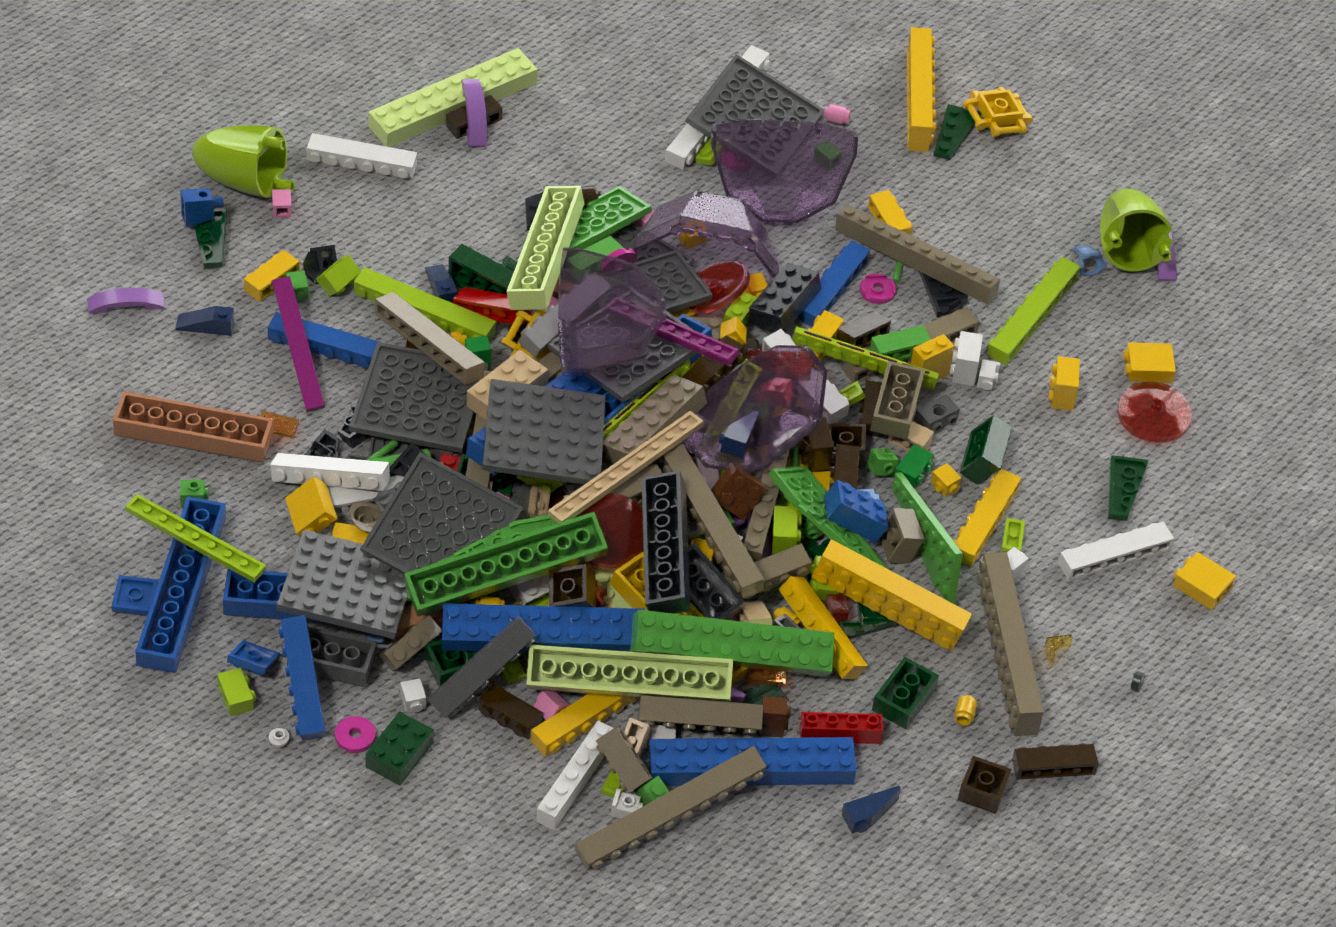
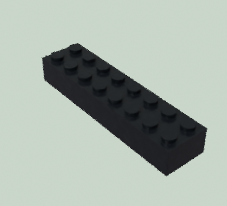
[642,470,691,614]

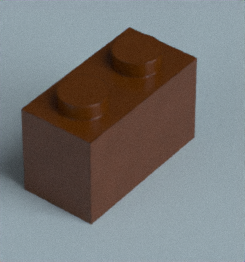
[759,696,791,737]

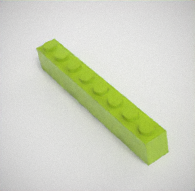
[987,257,1081,366]
[354,267,496,342]

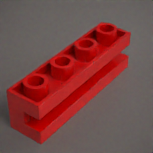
[453,287,531,324]
[799,712,883,744]

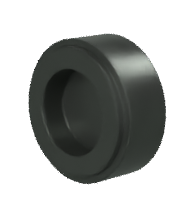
[1131,671,1145,692]

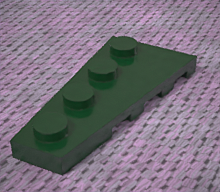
[933,104,981,160]
[194,208,227,268]

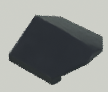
[303,245,337,284]

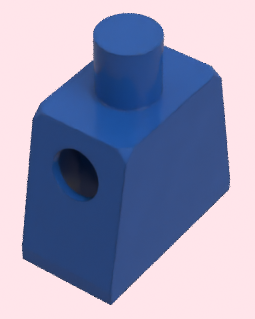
[180,188,224,228]

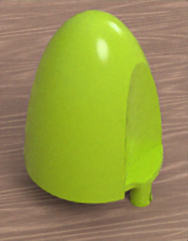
[192,125,295,198]
[1100,188,1173,271]

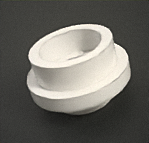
[269,728,289,747]

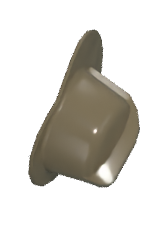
[349,501,381,532]

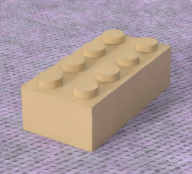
[467,350,548,420]

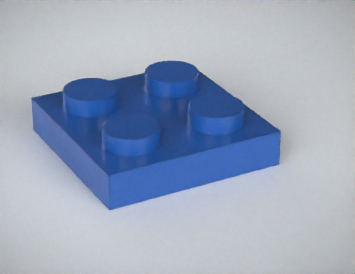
[111,575,159,615]
[227,640,280,675]

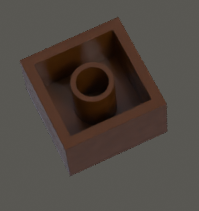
[711,462,767,520]

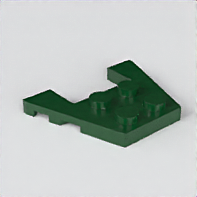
[839,602,898,638]

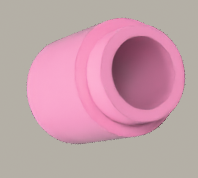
[824,104,851,125]

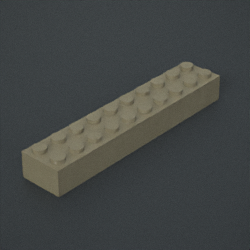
[977,552,1044,736]

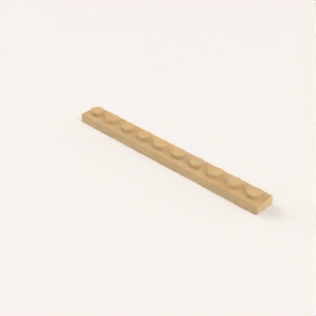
[548,411,704,523]

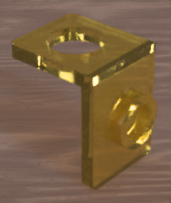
[1044,634,1073,666]

